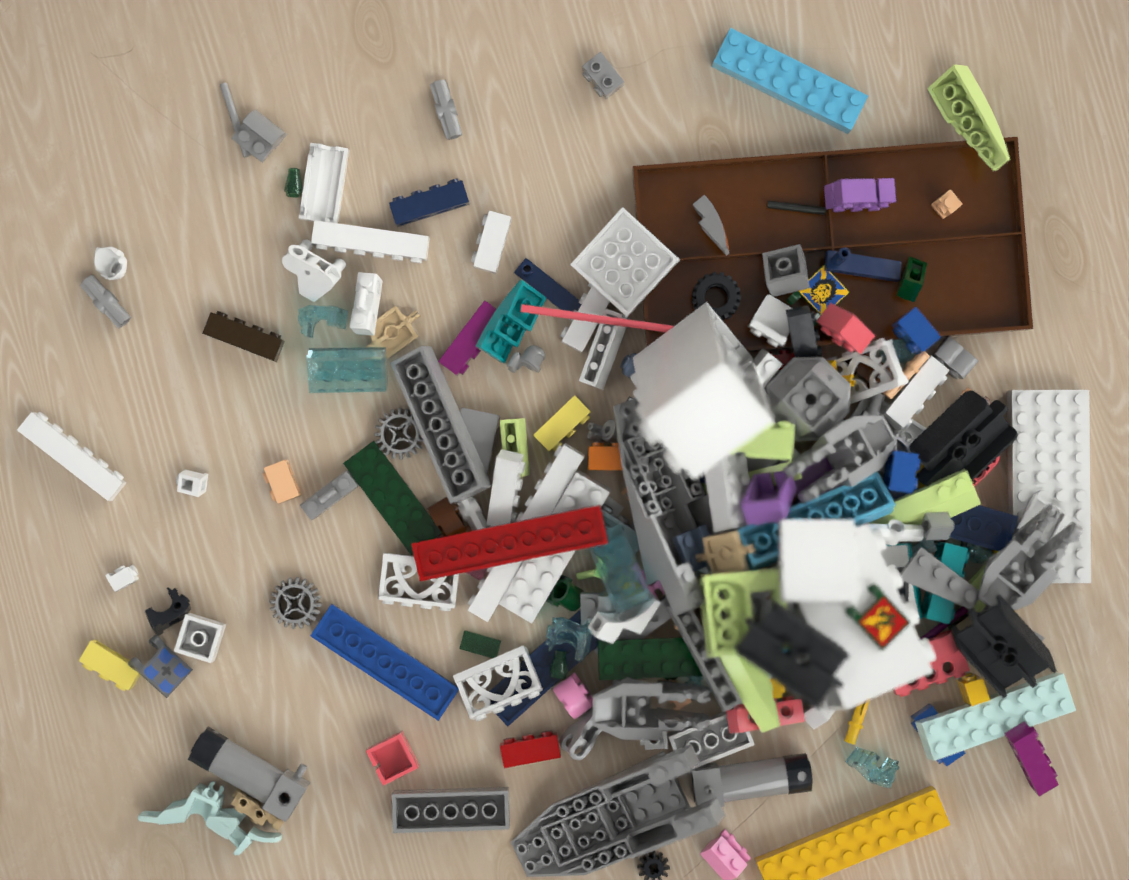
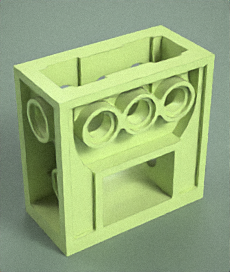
[698,569,791,658]

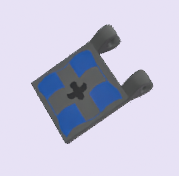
[128,635,193,698]

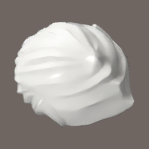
[94,247,127,280]

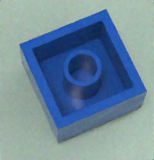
[891,307,941,355]
[883,451,920,493]

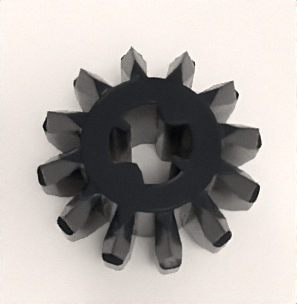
[637,850,670,880]

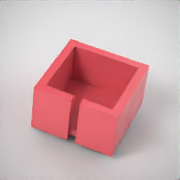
[816,303,875,354]
[366,731,419,786]

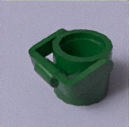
[546,575,584,611]

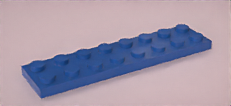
[310,604,459,721]

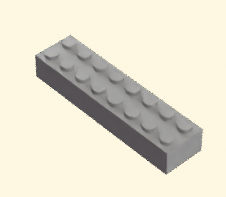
[390,346,492,503]

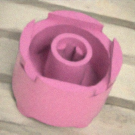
[553,672,593,719]

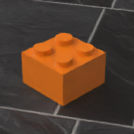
[588,443,623,470]

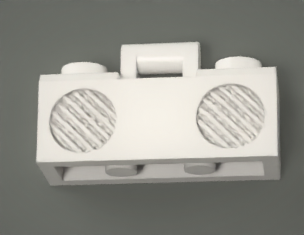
[350,272,383,336]

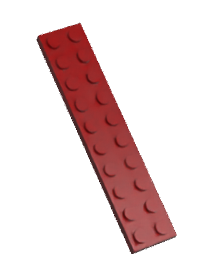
[411,505,609,581]

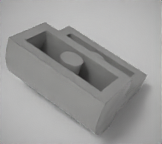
[232,110,287,163]
[580,591,621,632]

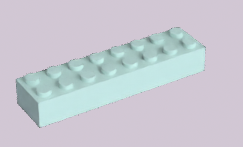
[915,672,1076,761]

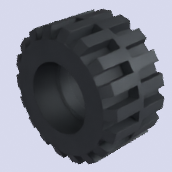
[692,272,741,322]

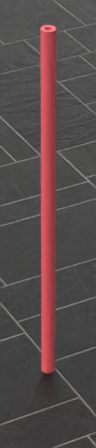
[521,304,674,333]

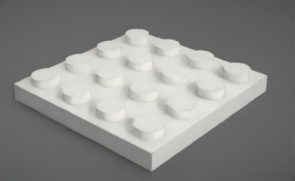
[570,207,680,317]

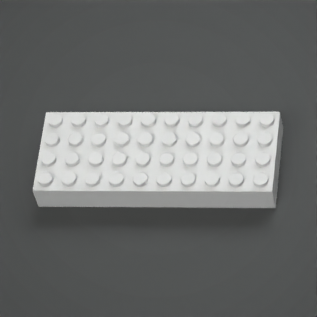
[1007,390,1091,583]

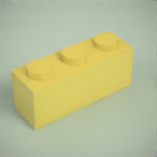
[533,395,590,452]
[79,639,140,691]

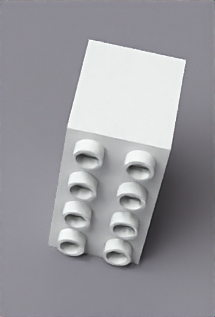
[630,302,774,479]
[767,523,936,710]

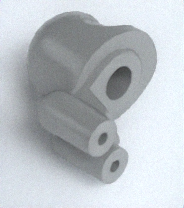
[507,345,545,373]
[587,420,618,443]

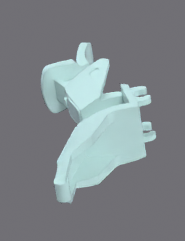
[138,781,282,856]

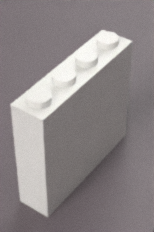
[778,520,859,603]

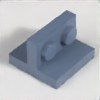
[672,525,710,572]

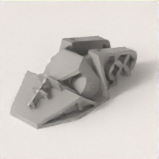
[783,415,897,504]
[978,504,1082,611]
[593,677,711,740]

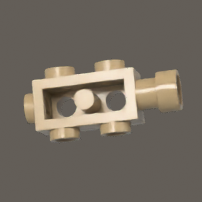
[231,788,284,831]

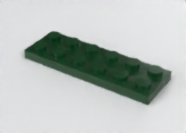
[343,441,441,556]
[597,638,703,680]

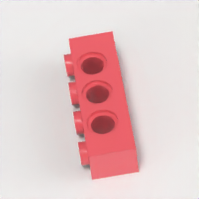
[892,647,970,697]
[726,696,805,734]

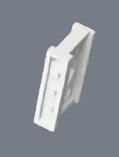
[826,338,909,404]
[378,553,459,611]
[453,646,543,722]

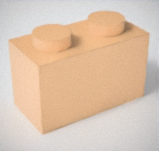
[263,460,302,504]

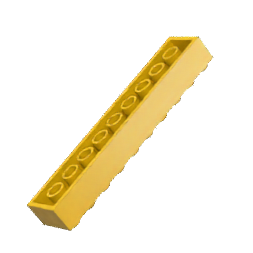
[755,785,950,880]

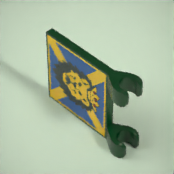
[786,264,850,327]

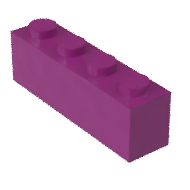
[438,300,496,376]
[1004,721,1059,797]

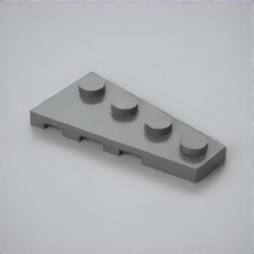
[900,547,979,609]

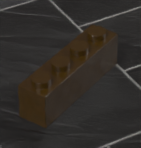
[202,311,285,362]

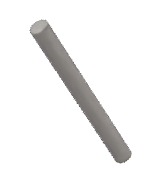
[220,83,251,158]

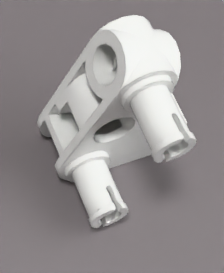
[282,239,346,302]

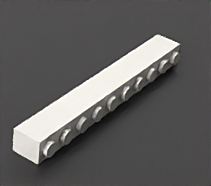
[468,443,585,622]

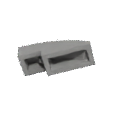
[693,195,729,256]

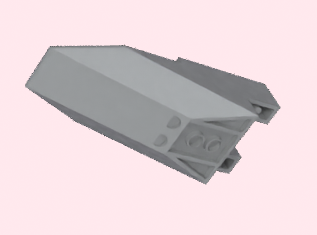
[613,398,746,616]
[511,744,725,877]

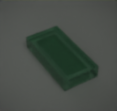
[459,630,501,658]

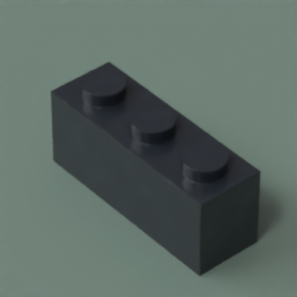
[785,305,823,358]

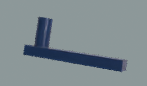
[824,248,901,282]
[514,258,582,312]

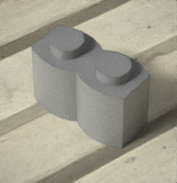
[932,336,978,380]

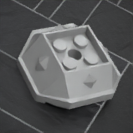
[766,357,851,441]

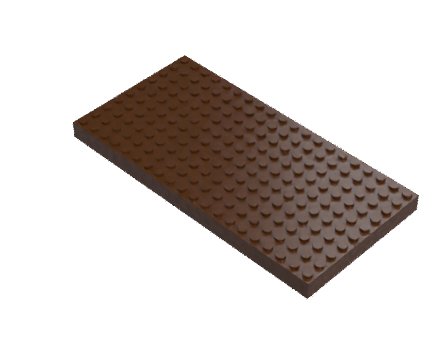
[632,137,1033,352]

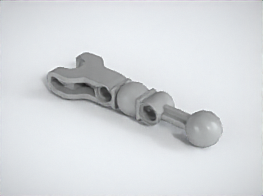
[559,679,623,760]

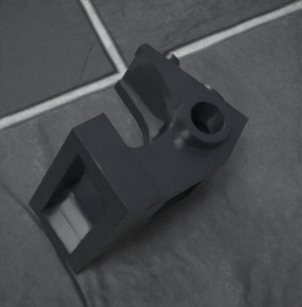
[145,587,191,636]

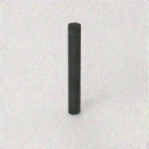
[767,201,826,215]

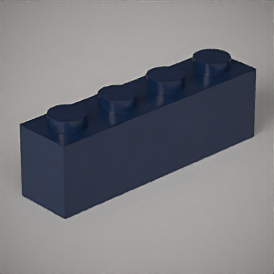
[389,179,470,227]

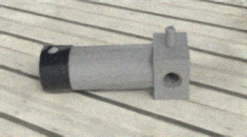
[188,727,310,822]
[691,753,813,807]

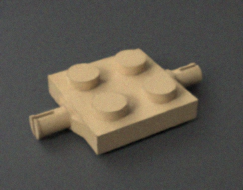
[363,306,421,359]
[695,530,755,575]

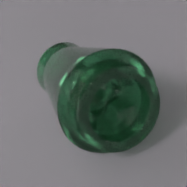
[284,168,303,198]
[549,651,568,679]

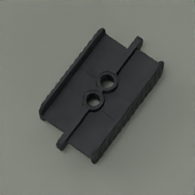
[910,390,1018,486]
[952,595,1057,698]
[734,600,851,709]

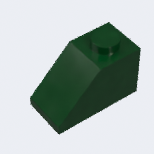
[896,256,927,302]

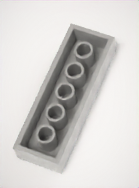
[392,787,510,833]

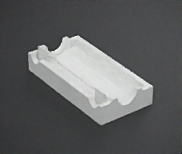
[299,143,349,223]

